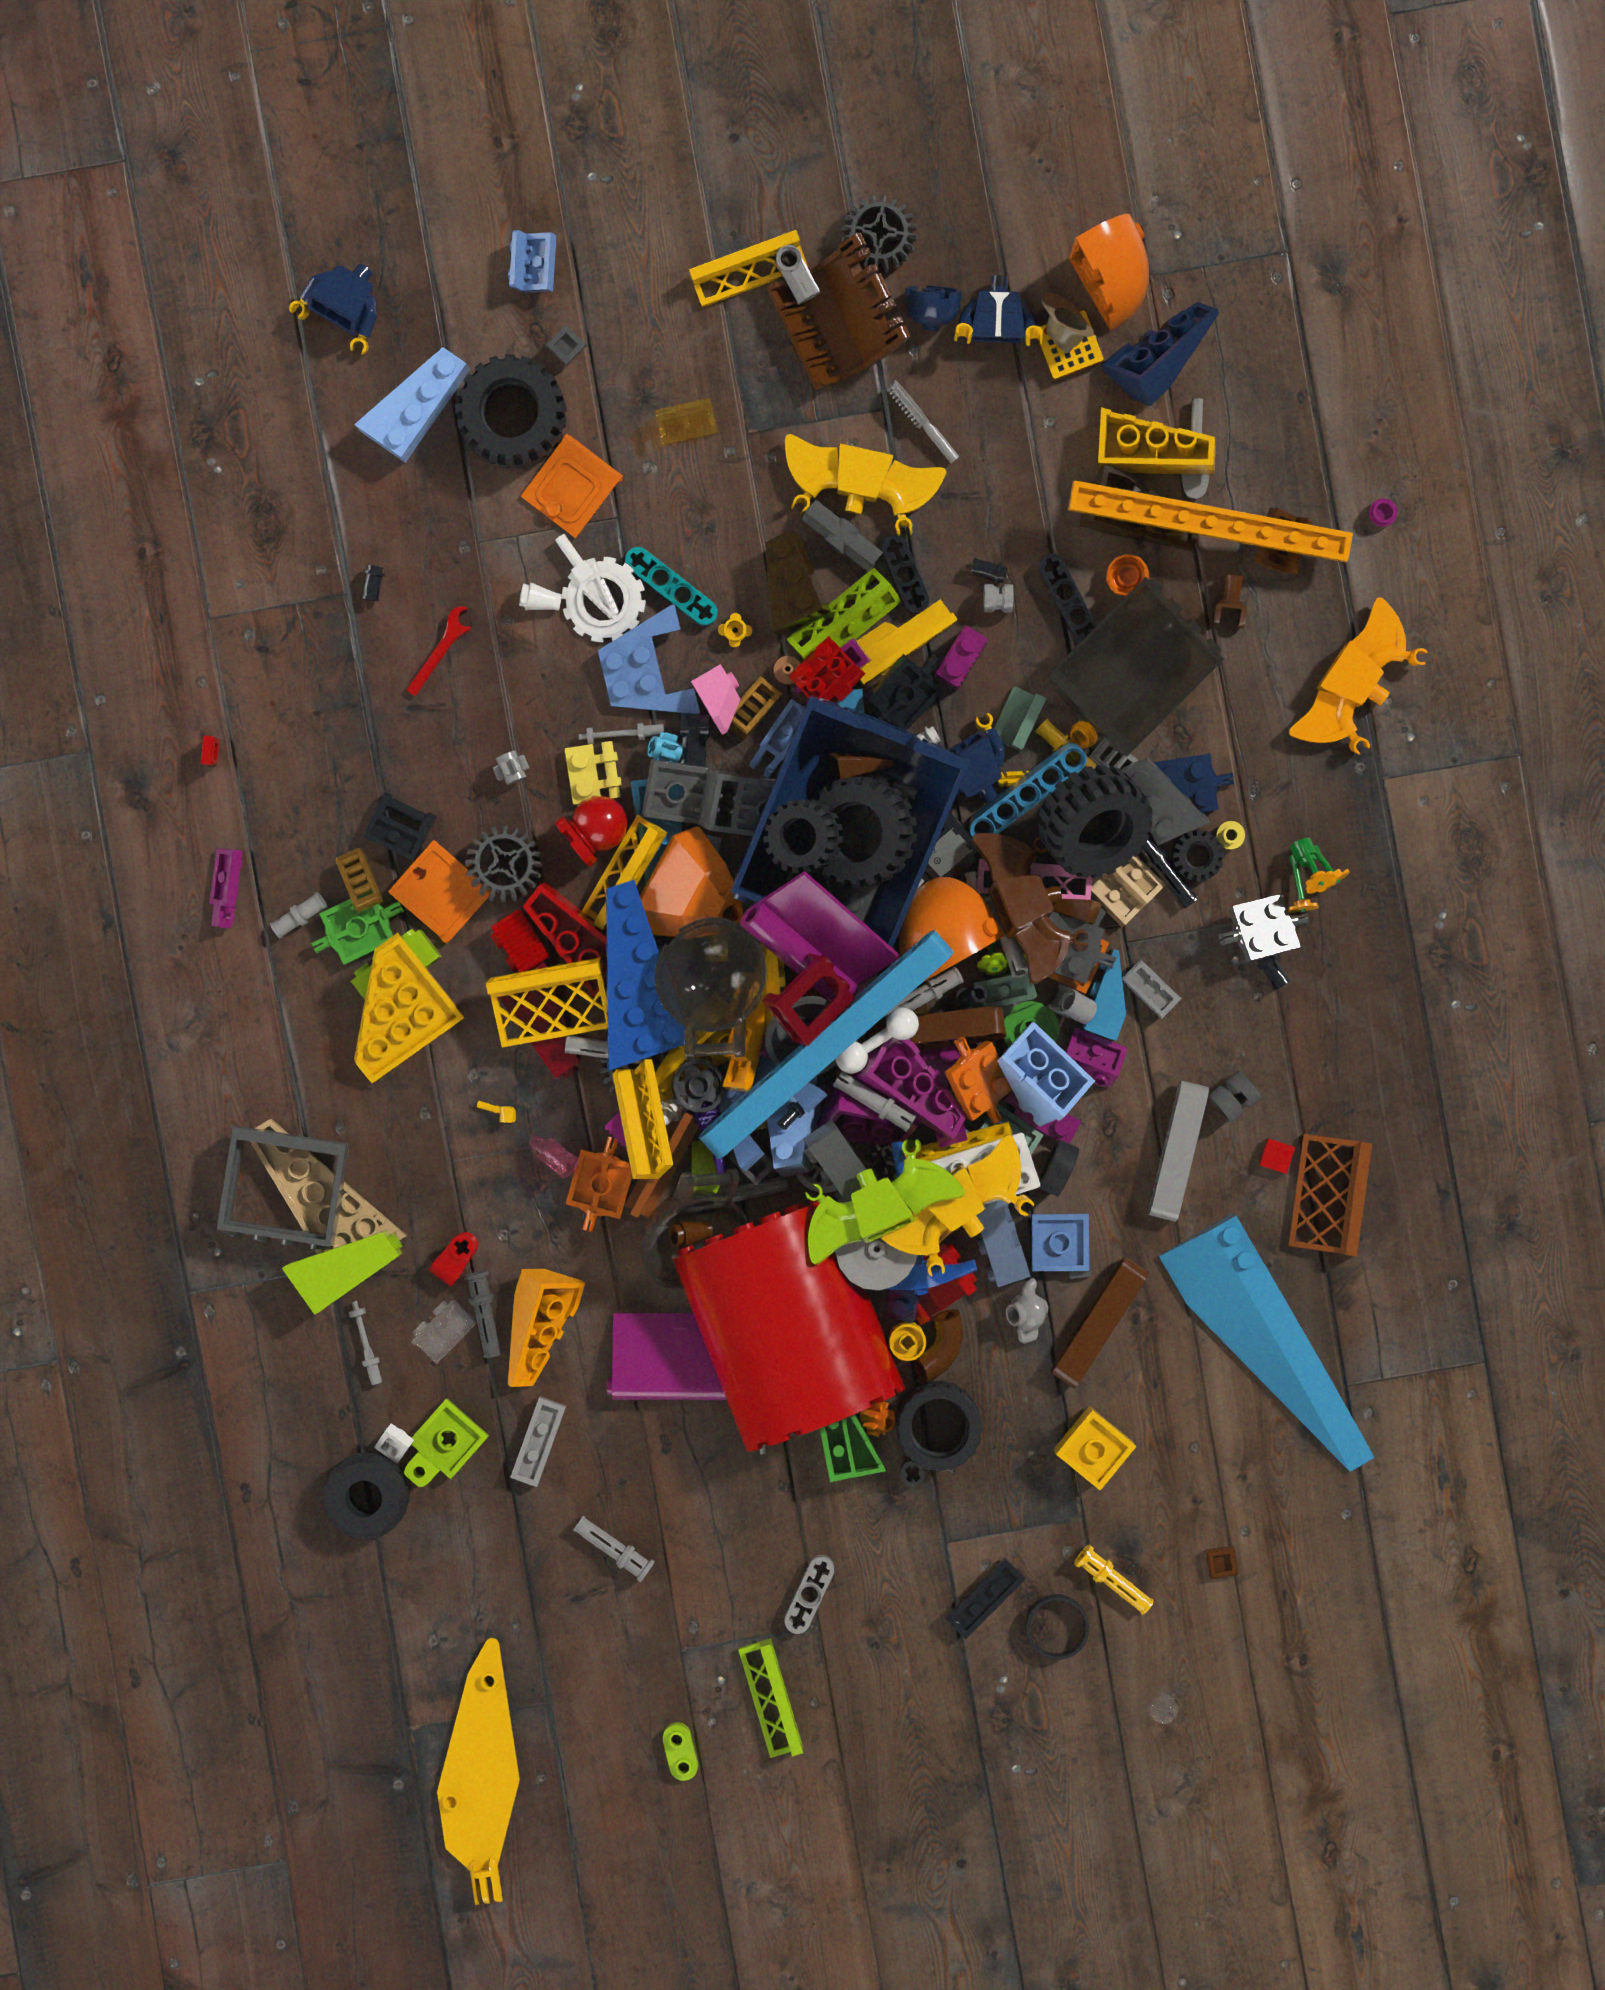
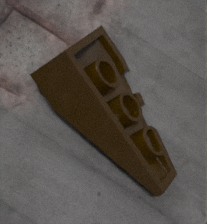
[1079,465,1197,551]

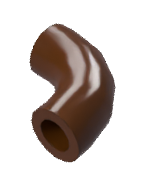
[913,1309,963,1383]

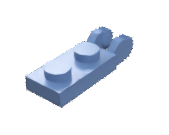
[749,698,805,779]

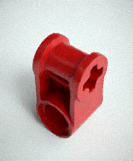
[428,1232,478,1287]

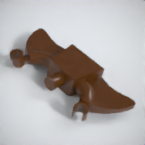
[971,833,1088,984]

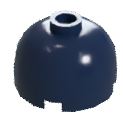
[904,285,962,331]

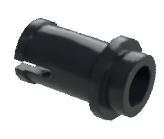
[970,558,1007,585]
[361,565,385,602]

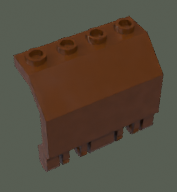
[767,233,911,390]

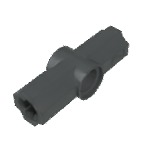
[801,500,883,572]

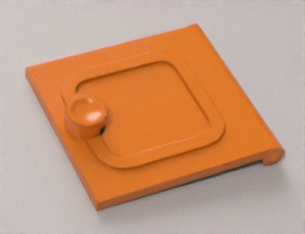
[521,433,624,538]
[388,840,491,944]

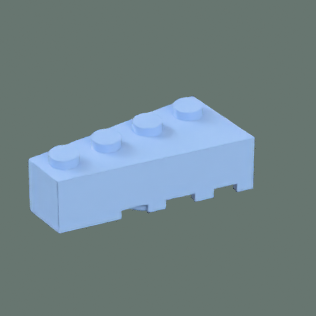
[354,347,470,463]

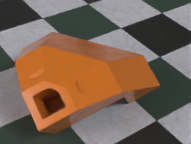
[640,826,744,938]

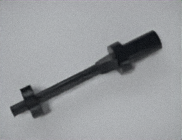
[777,1066,838,1130]

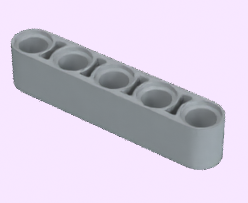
[1148,1080,1209,1222]

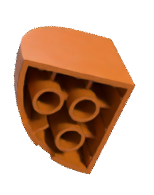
[1068,214,1149,331]
[896,877,1005,982]

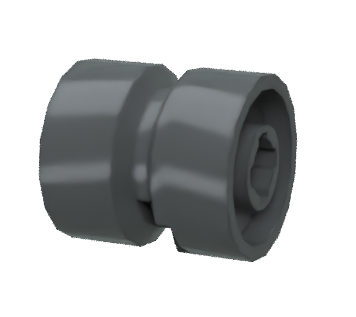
[1208,1070,1262,1124]

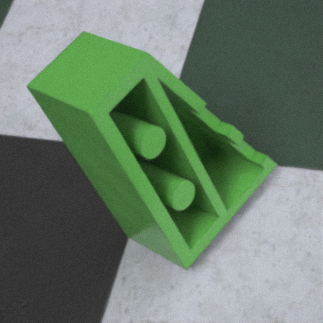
[820,1414,886,1482]

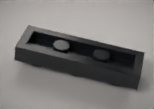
[945,1557,1026,1639]

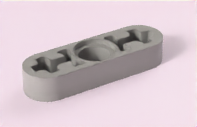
[785,1554,834,1634]

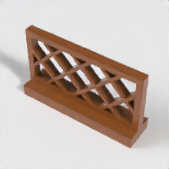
[625,1111,699,1218]
[1289,1134,1372,1257]

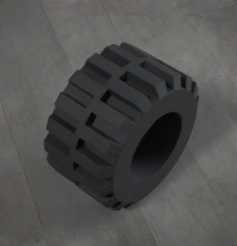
[763,799,843,873]

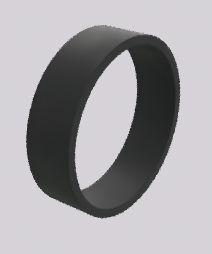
[1026,1594,1089,1660]

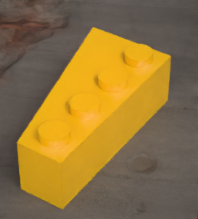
[1098,407,1216,475]

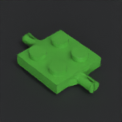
[311,890,404,965]

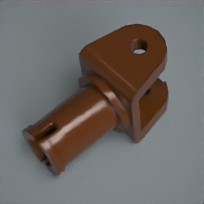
[1212,574,1247,628]

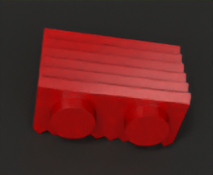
[490,908,552,973]

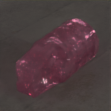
[529,1135,579,1178]

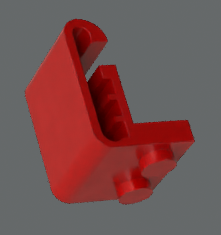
[915,1241,978,1325]

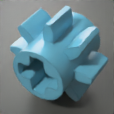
[648,732,682,763]

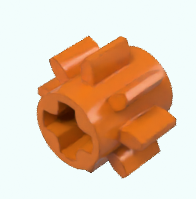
[860,1402,895,1437]

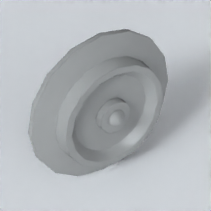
[835,1238,917,1290]

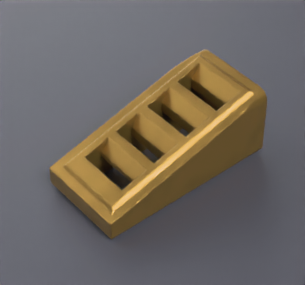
[729,676,782,740]
[335,848,383,913]

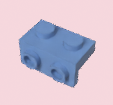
[508,230,557,293]

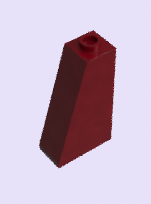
[499,962,581,1080]

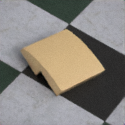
[1083,856,1166,927]

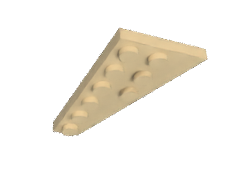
[250,1119,407,1254]

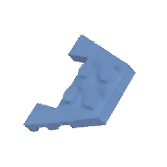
[598,604,700,714]
[716,1055,827,1171]

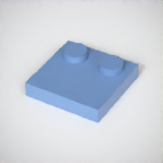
[1031,1213,1089,1271]

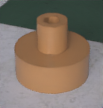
[774,656,800,685]

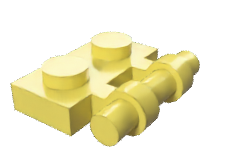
[565,741,622,805]

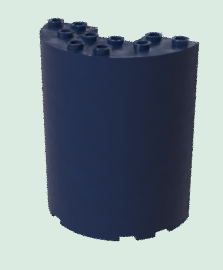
[731,695,970,948]

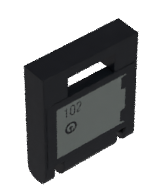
[925,811,983,880]

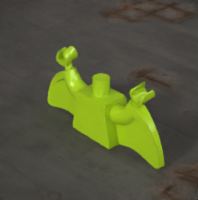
[805,1139,965,1265]

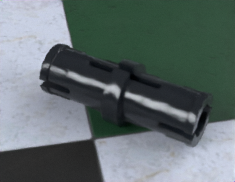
[941,985,987,1012]

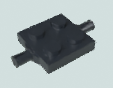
[865,654,943,730]

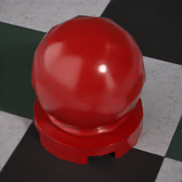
[554,796,628,868]

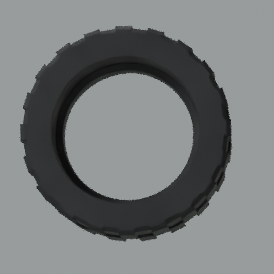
[895,1380,982,1472]

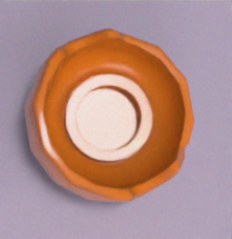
[1106,554,1149,598]

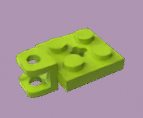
[404,1398,489,1487]

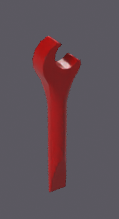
[407,606,471,697]

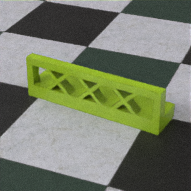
[787,568,902,660]
[738,1638,803,1758]

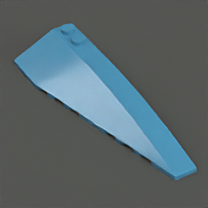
[1159,1213,1375,1472]

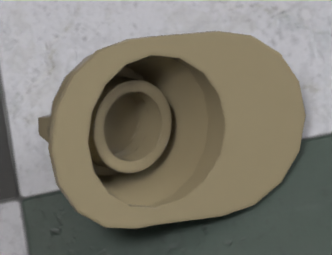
[1042,292,1094,353]

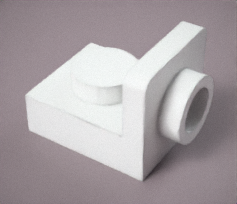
[374,1423,414,1464]

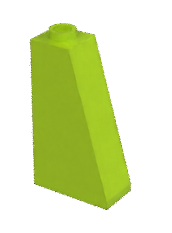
[282,1230,403,1315]

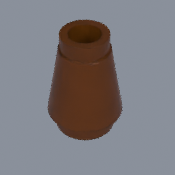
[668,1221,713,1249]

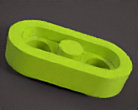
[663,1722,698,1781]

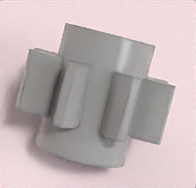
[493,751,529,785]

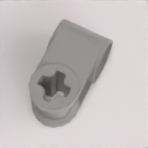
[1047,982,1097,1024]

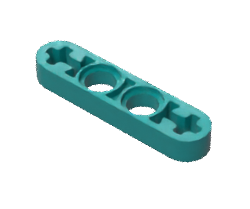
[625,547,718,626]

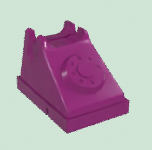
[818,1068,919,1149]

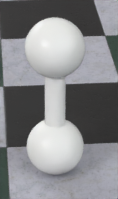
[835,1008,919,1074]

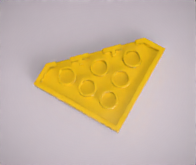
[354,933,464,1083]

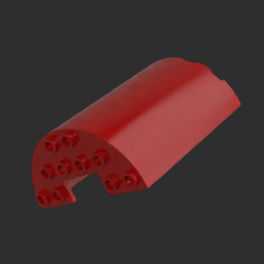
[672,1193,905,1452]

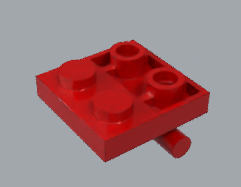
[789,636,866,703]

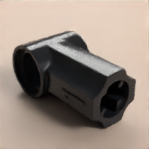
[680,713,710,767]

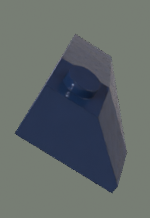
[1102,302,1219,406]

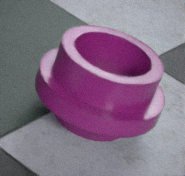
[1368,498,1398,527]

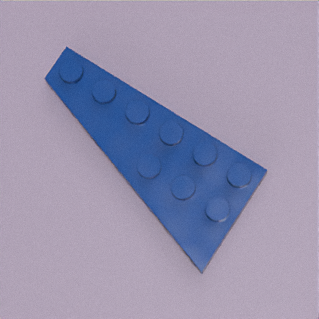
[605,880,690,1071]

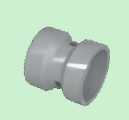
[983,584,1014,613]

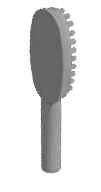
[887,380,960,463]
[1182,398,1210,499]

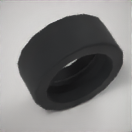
[1038,1139,1080,1197]

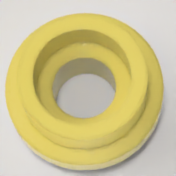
[1216,821,1245,849]

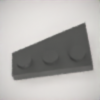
[1122,757,1210,846]

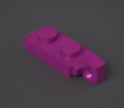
[209,848,242,928]
[1004,1092,1082,1143]

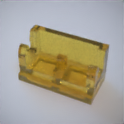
[655,398,718,446]

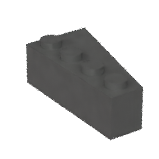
[803,1119,866,1202]

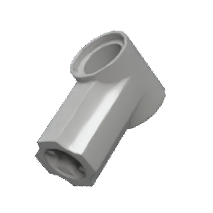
[776,245,820,305]

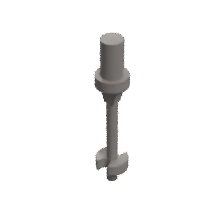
[579,723,664,744]
[348,1301,382,1385]

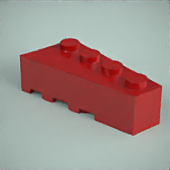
[523,882,607,998]

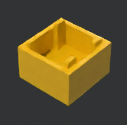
[1053,1406,1136,1490]

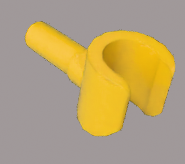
[477,1101,516,1123]

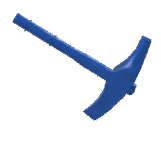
[886,1141,977,1295]

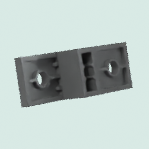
[642,759,775,836]

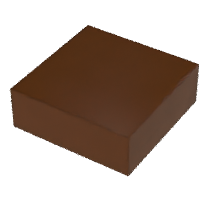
[1205,1545,1239,1579]

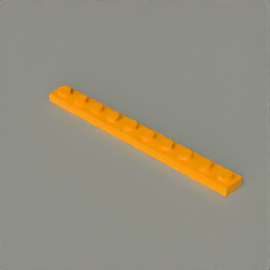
[1068,481,1353,562]

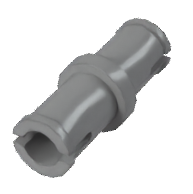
[270,892,327,939]

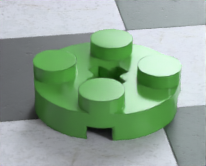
[1004,1001,1060,1047]

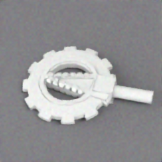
[555,534,646,642]

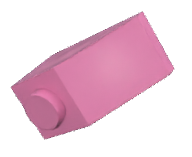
[691,664,740,735]

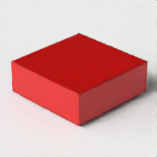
[201,735,220,767]
[1258,1138,1295,1174]

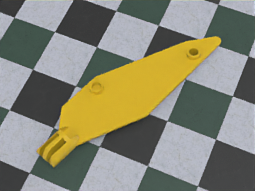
[437,1638,520,1905]

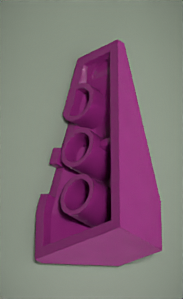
[852,1037,967,1140]

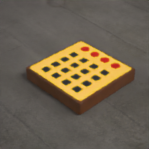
[1035,308,1106,383]

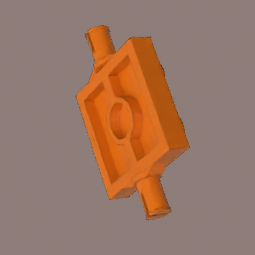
[945,1037,1012,1124]
[566,1136,632,1232]

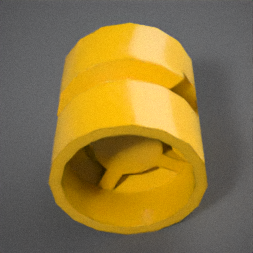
[888,1320,926,1361]

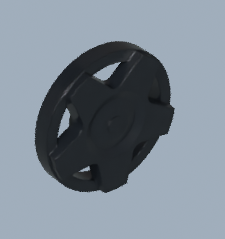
[671,1059,725,1113]

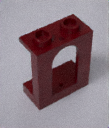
[761,953,855,1046]

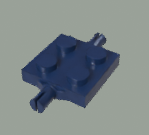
[1153,753,1234,812]

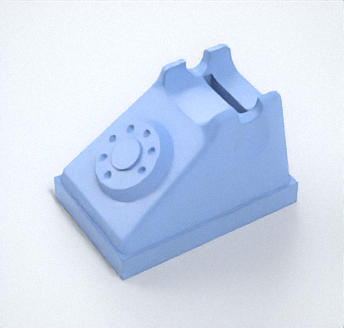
[997,1022,1095,1127]

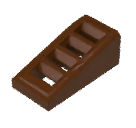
[827,753,893,779]
[1052,899,1101,925]

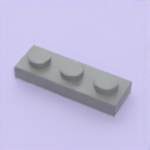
[510,1396,566,1487]

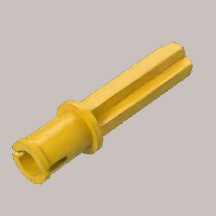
[1035,719,1096,769]

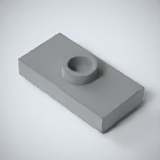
[1122,959,1182,1019]

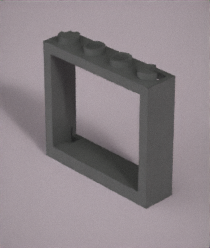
[217,1126,350,1250]

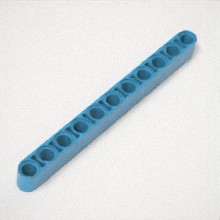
[699,930,954,1159]

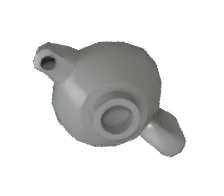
[1006,1278,1048,1344]

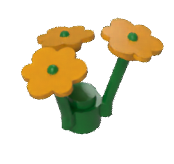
[1288,838,1350,913]

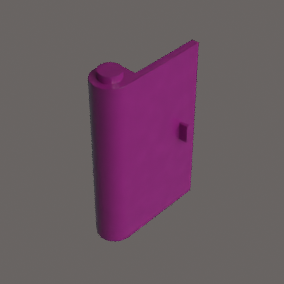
[740,871,900,1001]
[607,1313,727,1400]

